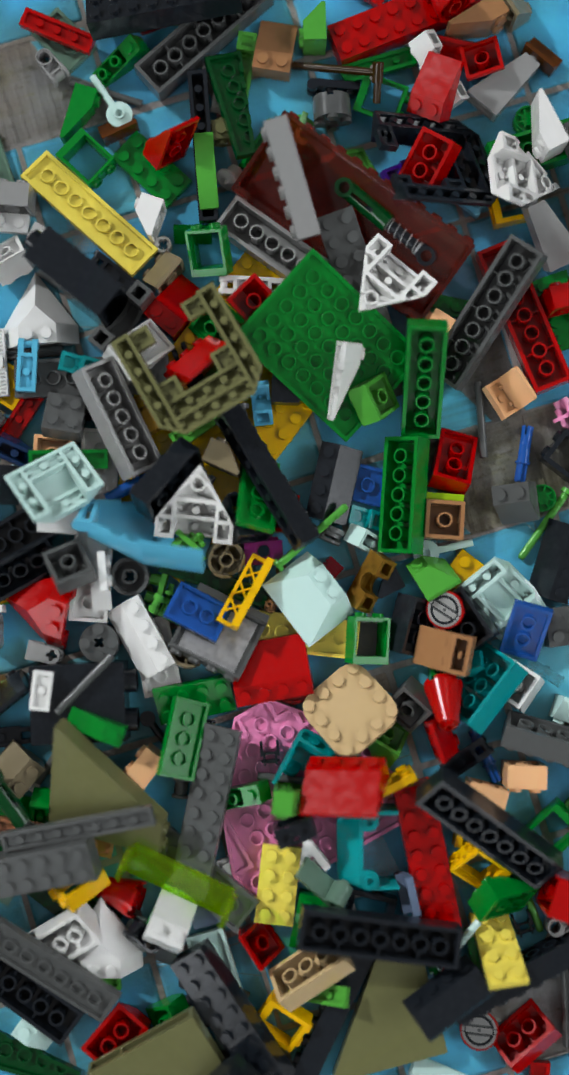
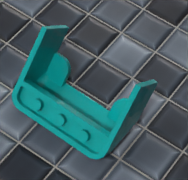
[272,729,344,823]
[336,803,399,891]

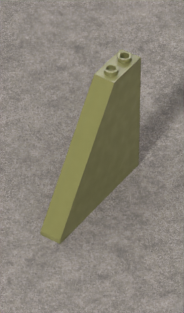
[49,718,170,856]
[332,960,448,1075]
[87,1006,226,1075]

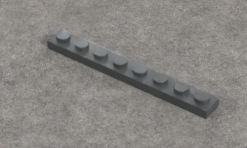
[0,804,157,853]

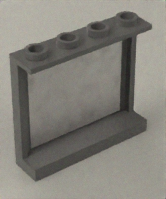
[168,582,270,682]

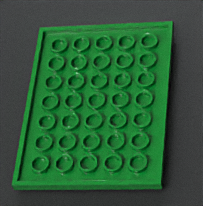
[240,248,406,442]

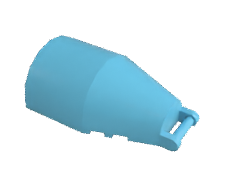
[72,499,211,573]

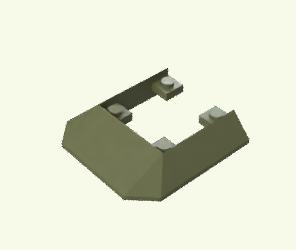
[110,282,263,435]

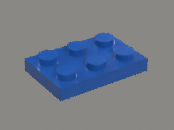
[163,581,232,643]
[499,599,554,662]

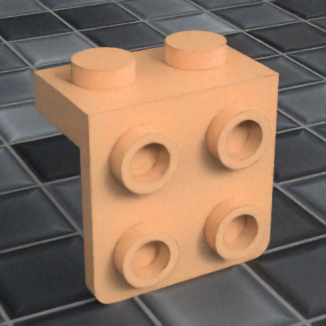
[482,366,537,421]

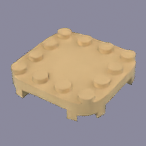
[303,663,398,757]

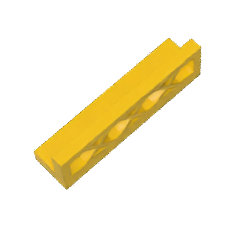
[216,553,274,632]

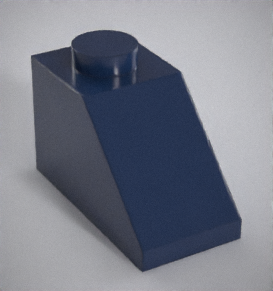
[0,432,33,467]

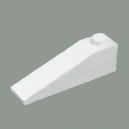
[327,341,365,421]

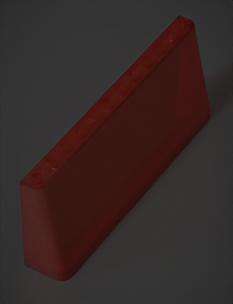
[231,110,476,319]

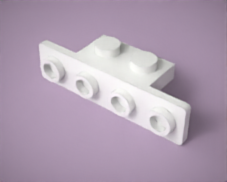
[86,534,113,612]

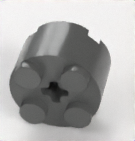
[312,90,352,132]
[111,557,151,596]
[79,623,121,663]

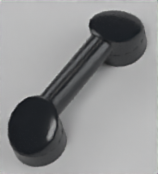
[140,711,165,745]

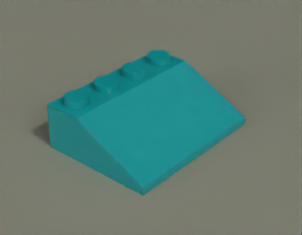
[459,643,529,735]

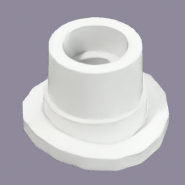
[216,164,243,192]

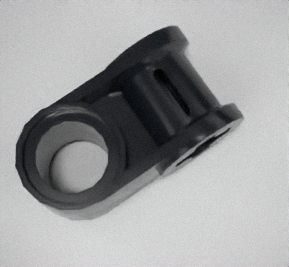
[122,917,160,953]

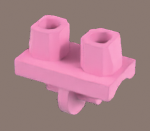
[553,396,569,430]

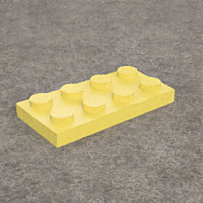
[254,843,301,927]
[468,913,530,991]

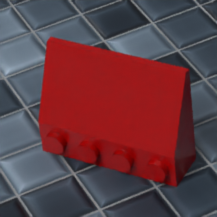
[233,633,315,708]
[299,756,390,818]

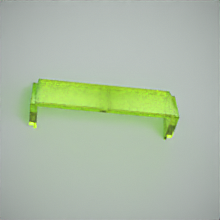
[114,842,238,929]

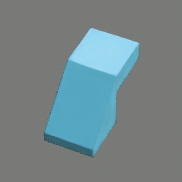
[251,380,274,427]

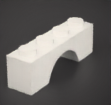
[408,29,470,110]

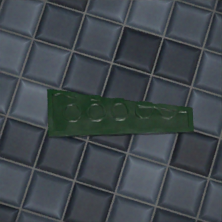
[204,51,256,160]
[0,1030,82,1075]

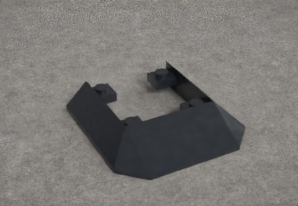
[371,110,498,207]

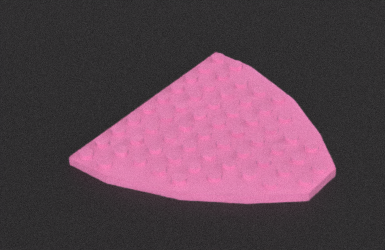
[223,701,399,897]

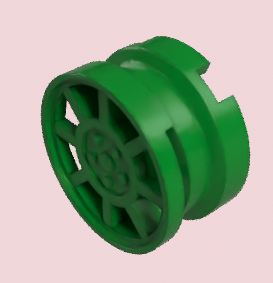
[512,105,531,133]
[536,484,556,512]

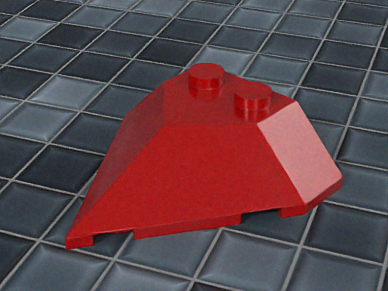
[6,577,77,649]

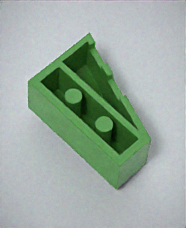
[272,782,303,819]

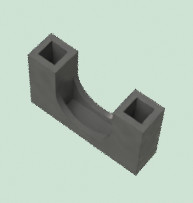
[87,279,155,355]

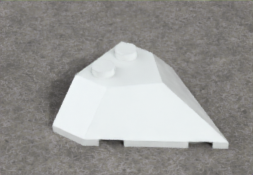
[487,131,560,207]
[358,233,438,312]
[5,273,80,351]
[154,464,234,545]
[71,897,144,979]

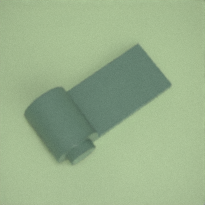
[295,857,353,908]

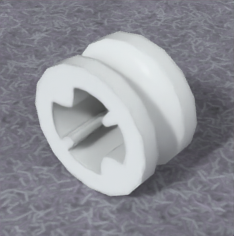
[155,236,172,254]

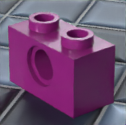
[244,537,283,566]

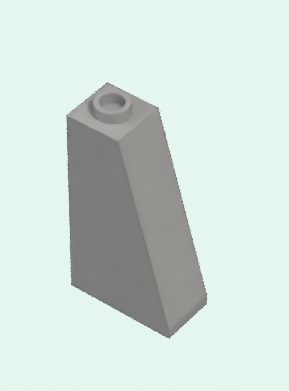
[467,53,540,122]
[521,199,569,273]

